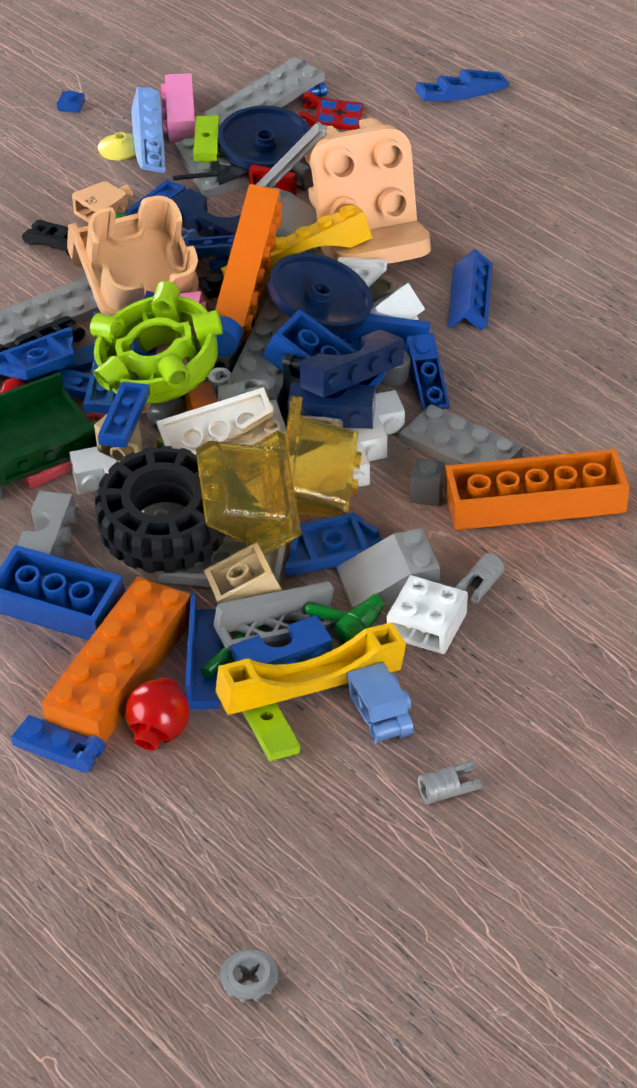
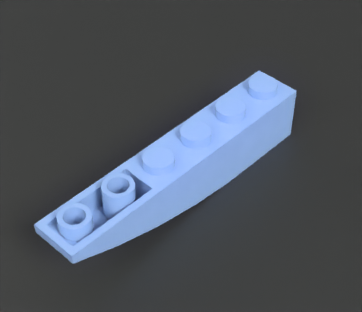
[131,87,166,173]

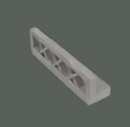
[213,581,337,652]

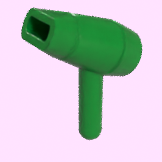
[304,594,384,643]

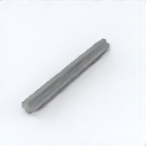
[256,122,327,188]

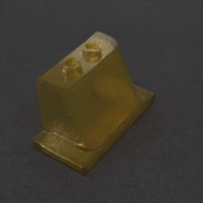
[276,396,362,526]
[196,430,302,556]

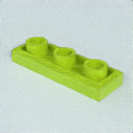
[193,115,220,163]
[242,703,300,762]

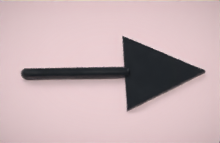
[172,164,249,185]

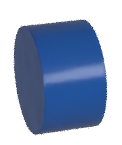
[217,316,243,356]

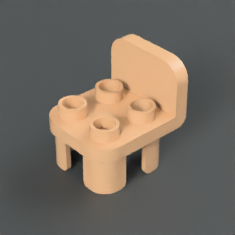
[305,118,431,264]
[67,196,199,316]

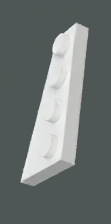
[156,387,273,457]

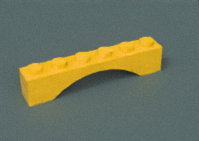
[221,204,373,285]
[215,622,406,715]

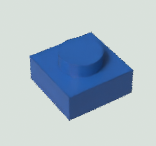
[57,91,85,112]

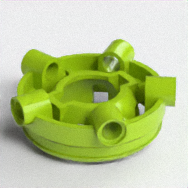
[90,281,223,404]

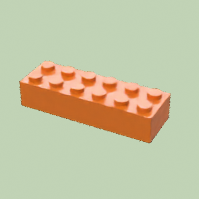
[215,184,283,346]
[445,449,630,530]
[42,577,191,743]

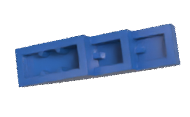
[415,69,509,101]

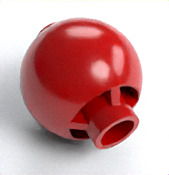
[125,677,190,751]

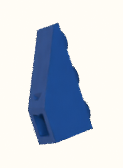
[404,333,450,411]

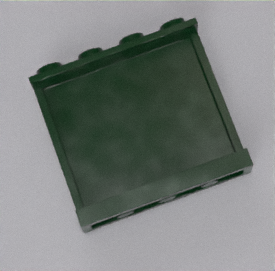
[0,372,98,487]

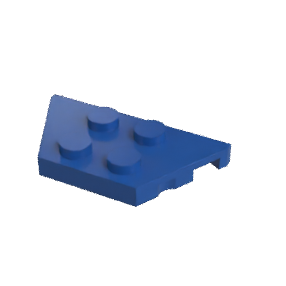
[0,327,75,380]
[285,512,383,577]

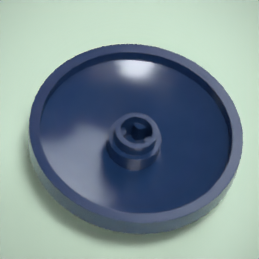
[218,106,310,169]
[268,253,373,333]

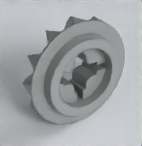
[220,950,278,1003]

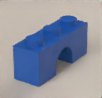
[231,615,333,665]

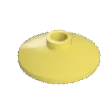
[98,132,136,161]

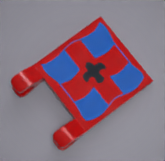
[298,92,364,130]

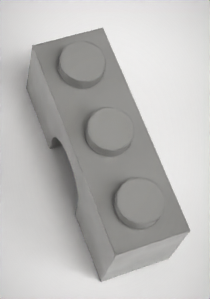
[18,491,78,558]

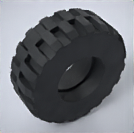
[95,446,230,573]

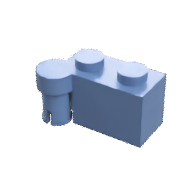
[347,662,414,744]

